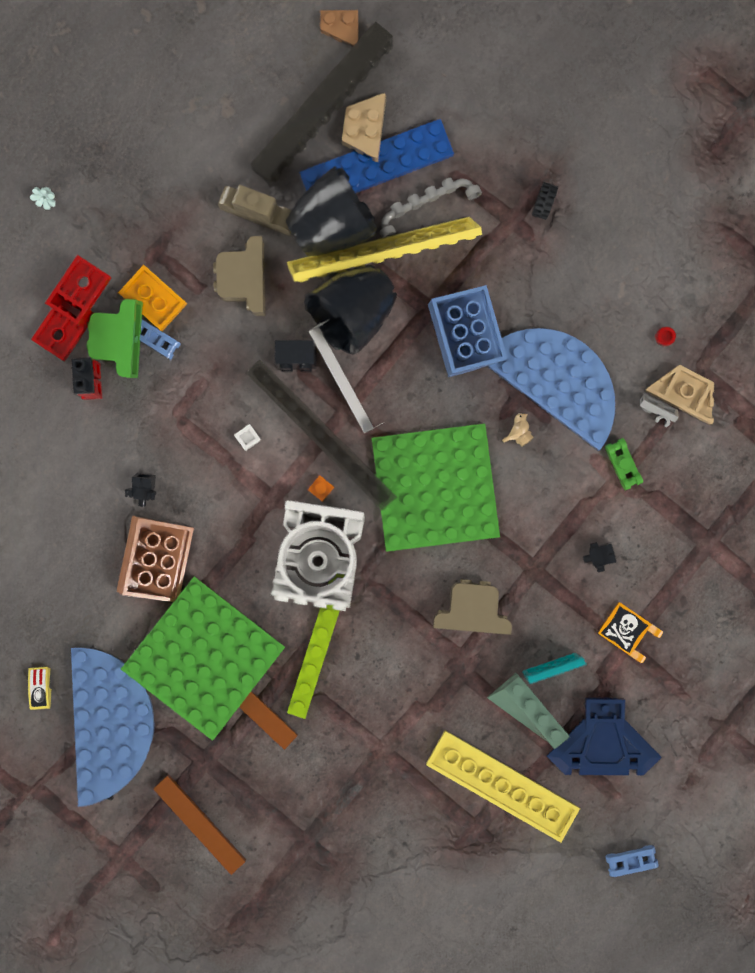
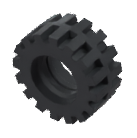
[532,182,558,220]

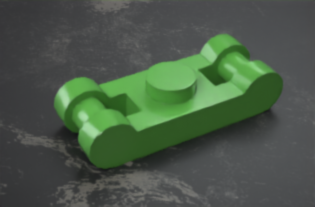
[605,438,643,491]

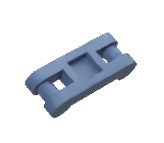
[140,320,181,360]
[605,845,659,877]

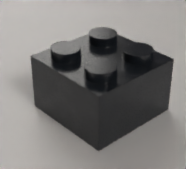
[275,340,316,373]

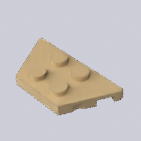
[342,93,386,162]
[645,365,714,425]

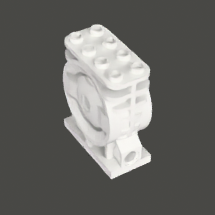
[271,500,365,611]

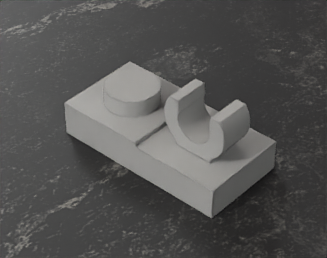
[640,393,679,427]

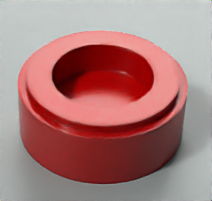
[655,327,676,347]

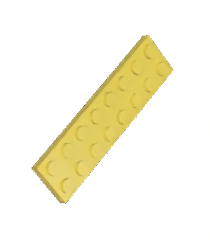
[426,730,580,842]

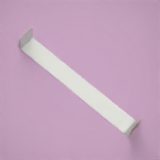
[309,320,383,433]

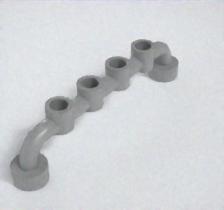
[380,178,482,238]

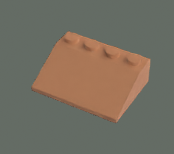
[117,516,194,602]

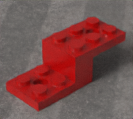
[31,255,112,362]

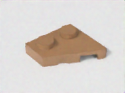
[320,10,358,49]

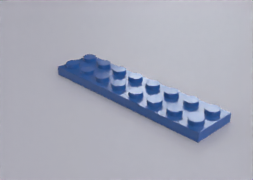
[299,119,454,193]

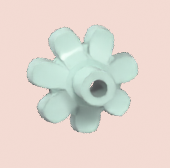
[30,187,56,210]

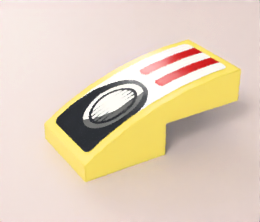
[28,667,52,710]

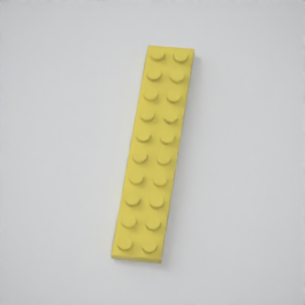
[287,217,482,282]

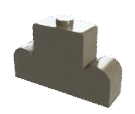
[218,185,291,236]

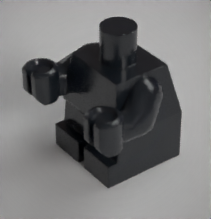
[125,473,157,507]
[583,542,617,573]

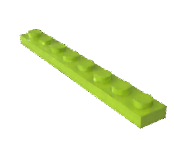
[287,574,346,719]

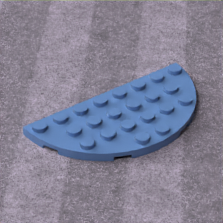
[487,328,615,451]
[71,648,154,807]

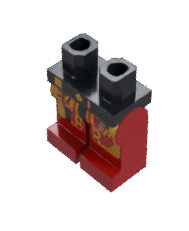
[71,358,102,400]

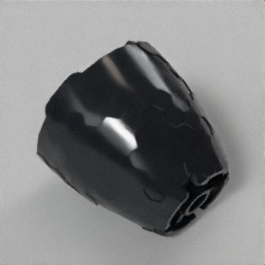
[286,166,378,256]
[304,264,397,355]

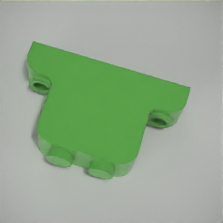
[86,299,143,378]

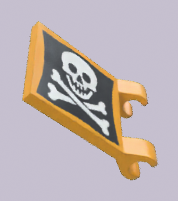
[598,602,663,663]

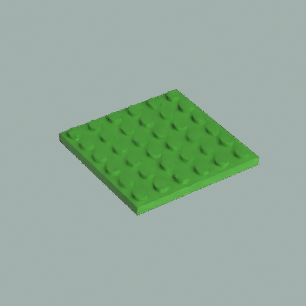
[372,424,500,552]
[121,576,285,741]

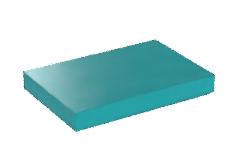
[522,653,586,684]

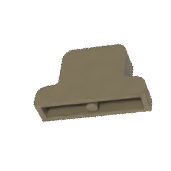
[213,236,265,316]
[433,579,512,635]

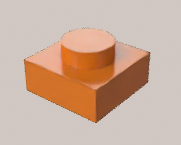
[308,475,335,502]

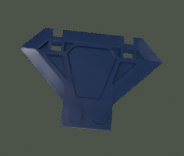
[547,698,662,776]

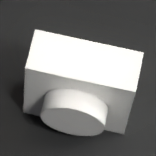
[234,424,261,451]

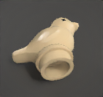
[502,413,534,447]

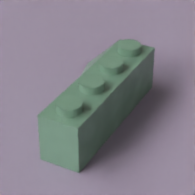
[487,673,570,749]

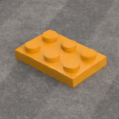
[118,265,187,331]

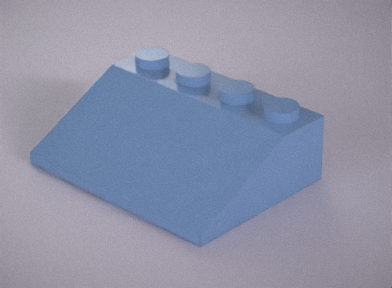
[428,285,507,377]

